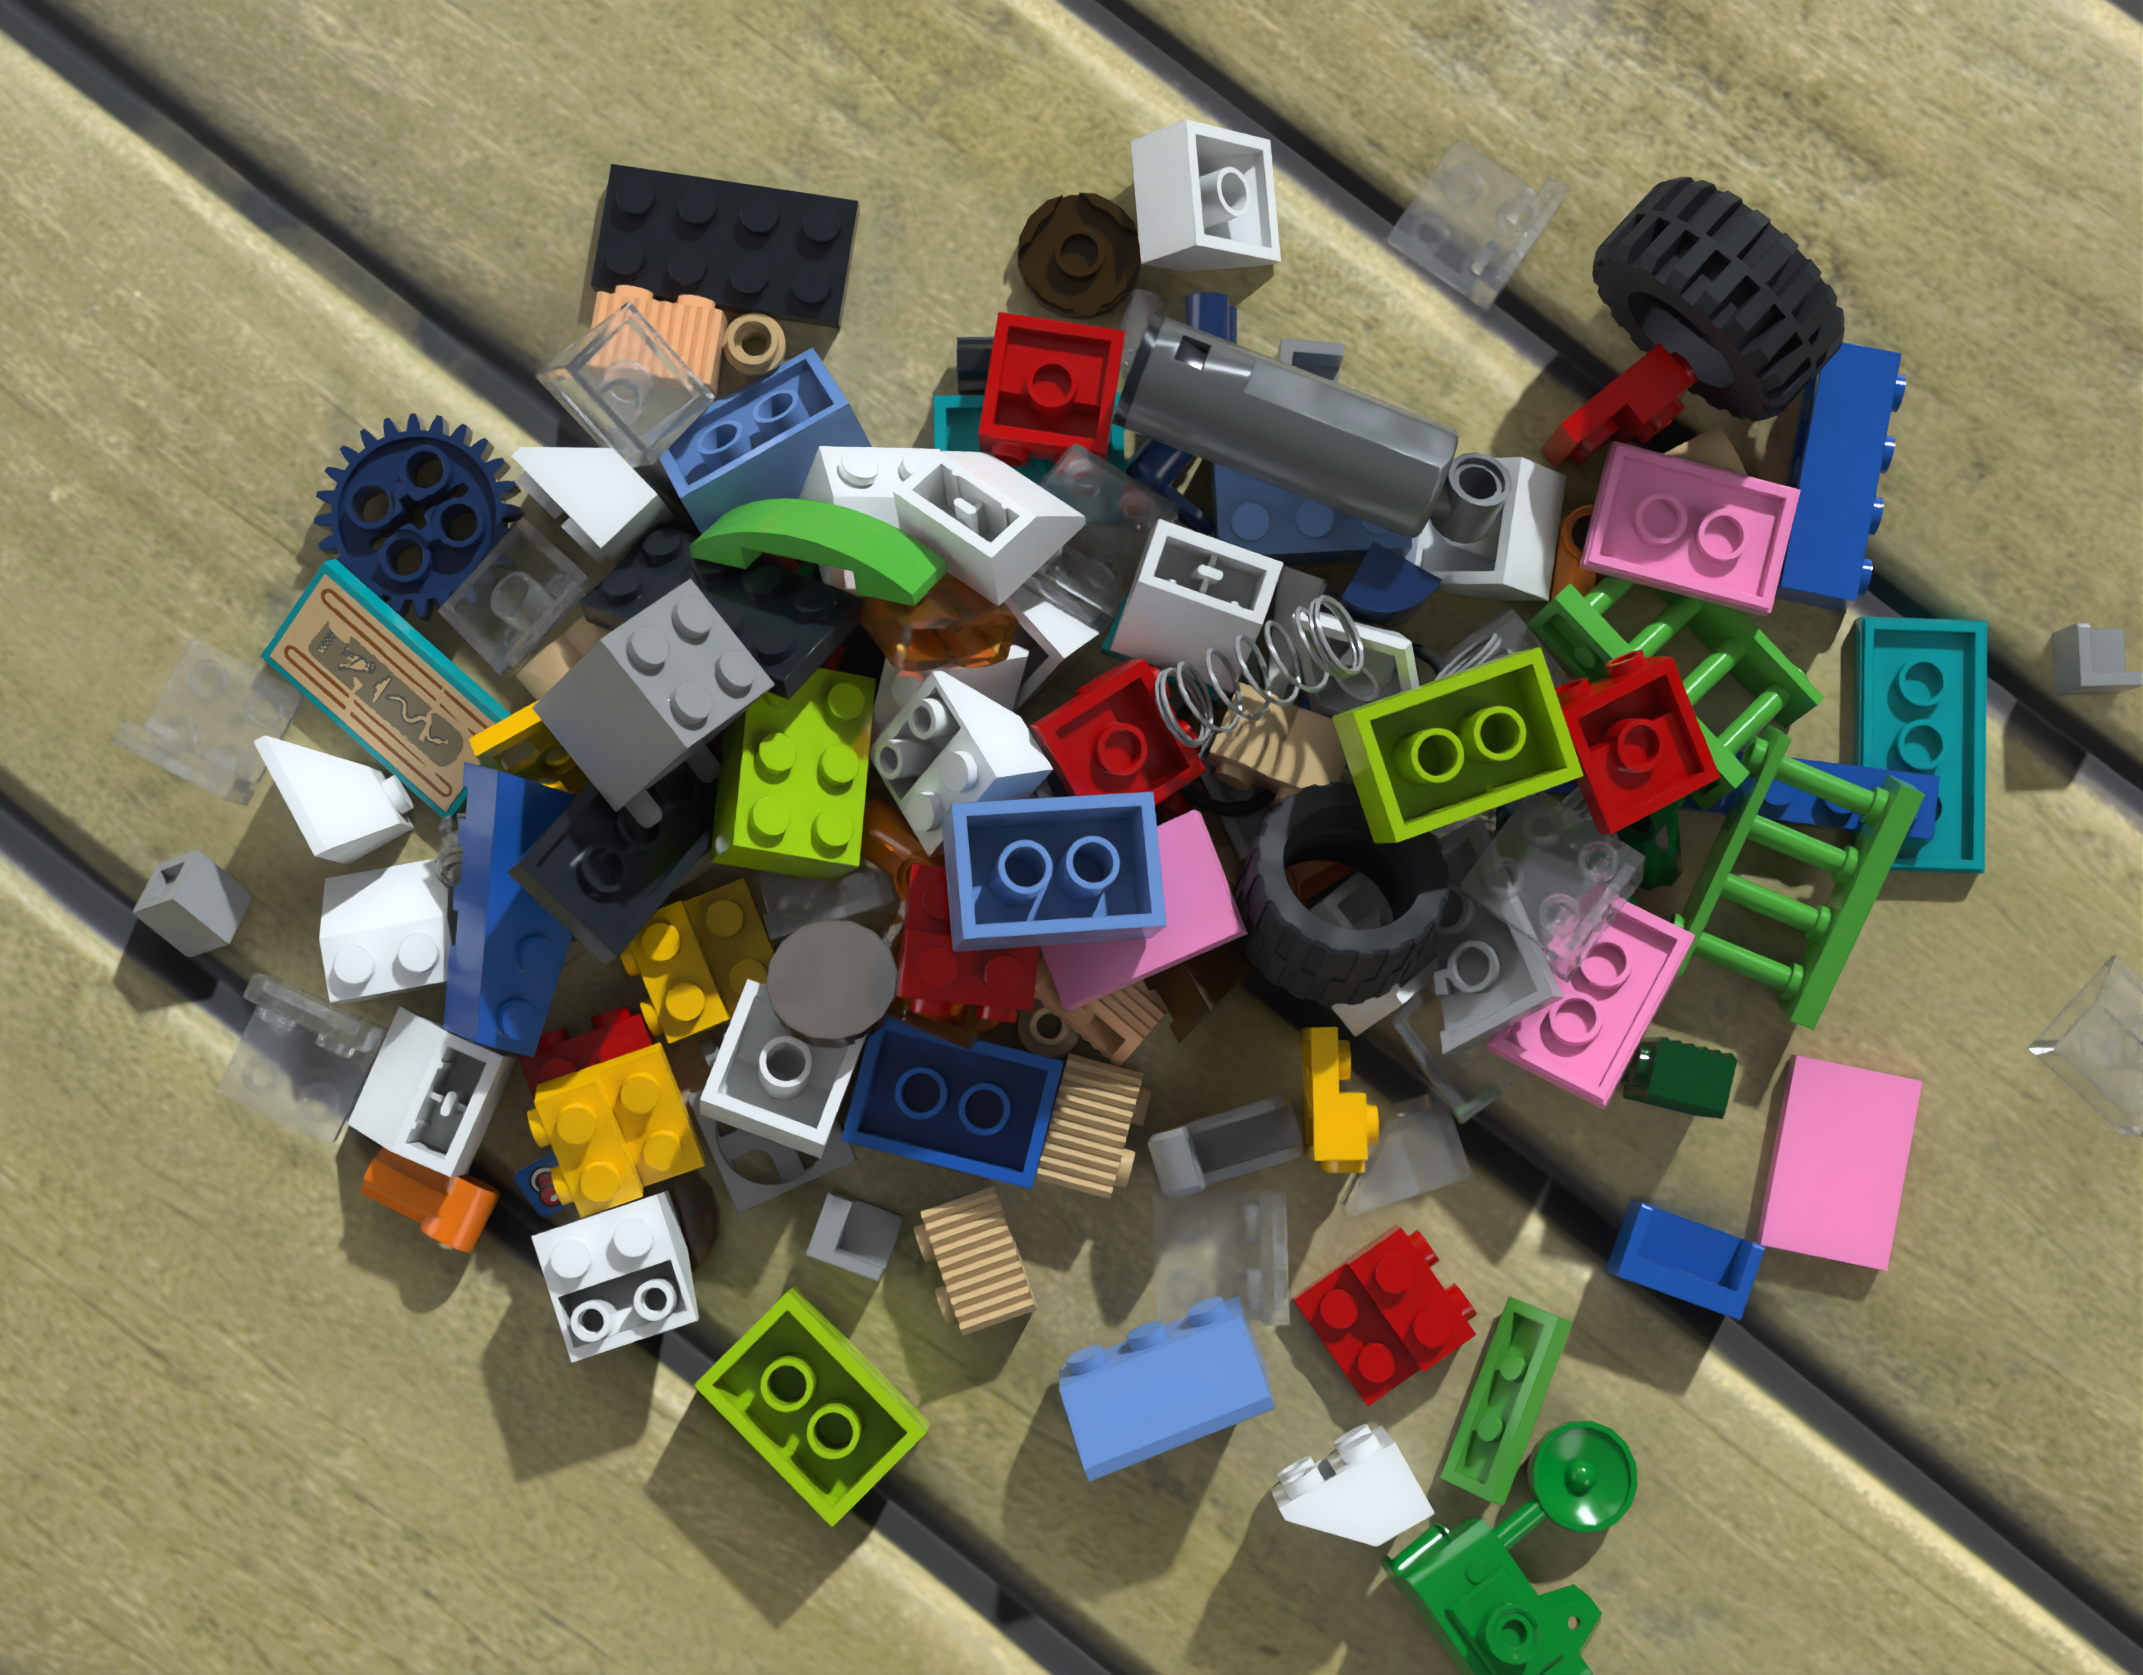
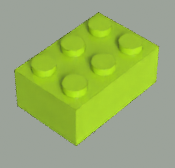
[1332,647,1583,843]
[710,668,876,882]
[694,1285,930,1527]

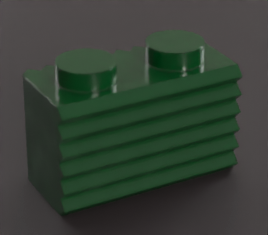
[1620,1037,1737,1119]

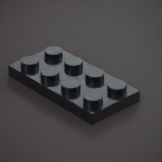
[591,164,860,329]
[580,523,866,700]
[507,742,721,966]

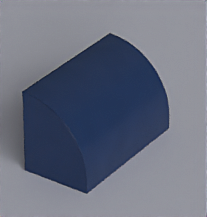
[1332,541,1442,629]

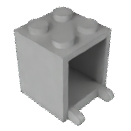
[532,578,775,828]

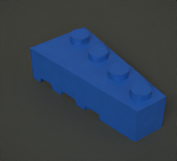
[443,762,575,1058]

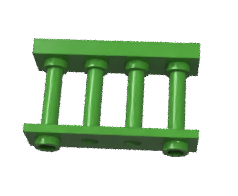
[1527,576,1825,811]
[1668,725,1925,1031]

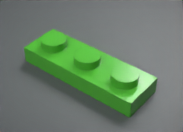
[1440,1296,1573,1506]

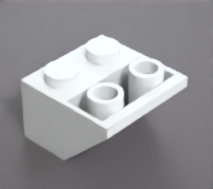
[511,447,675,565]
[893,451,1086,606]
[1110,519,1283,693]
[869,671,1053,857]
[347,1006,519,1177]
[531,1190,699,1363]
[1270,1424,1435,1547]

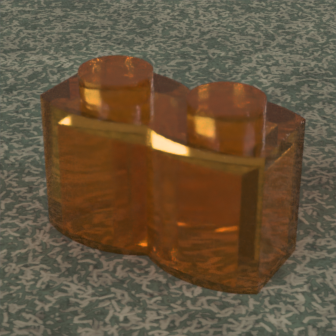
[859,572,1019,672]

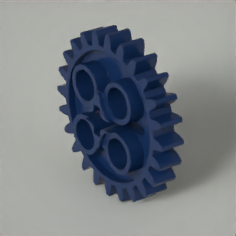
[314,413,525,621]

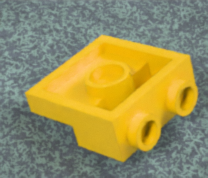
[620,877,776,1044]
[1301,1027,1379,1173]
[527,1042,705,1218]

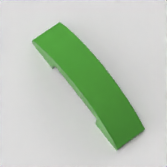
[689,498,947,606]

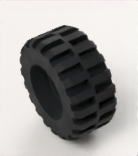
[1592,177,1845,421]

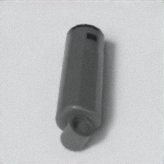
[1112,312,1511,544]

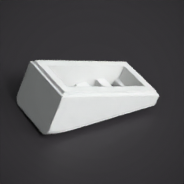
[1268,566,1338,706]

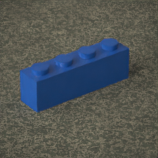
[1775,342,1906,611]

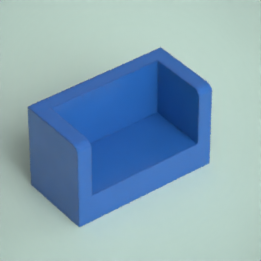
[1606,1199,1765,1321]

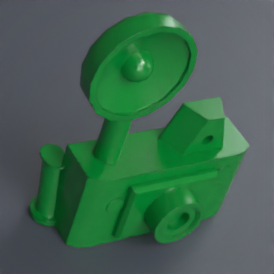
[1380,1421,1638,1675]

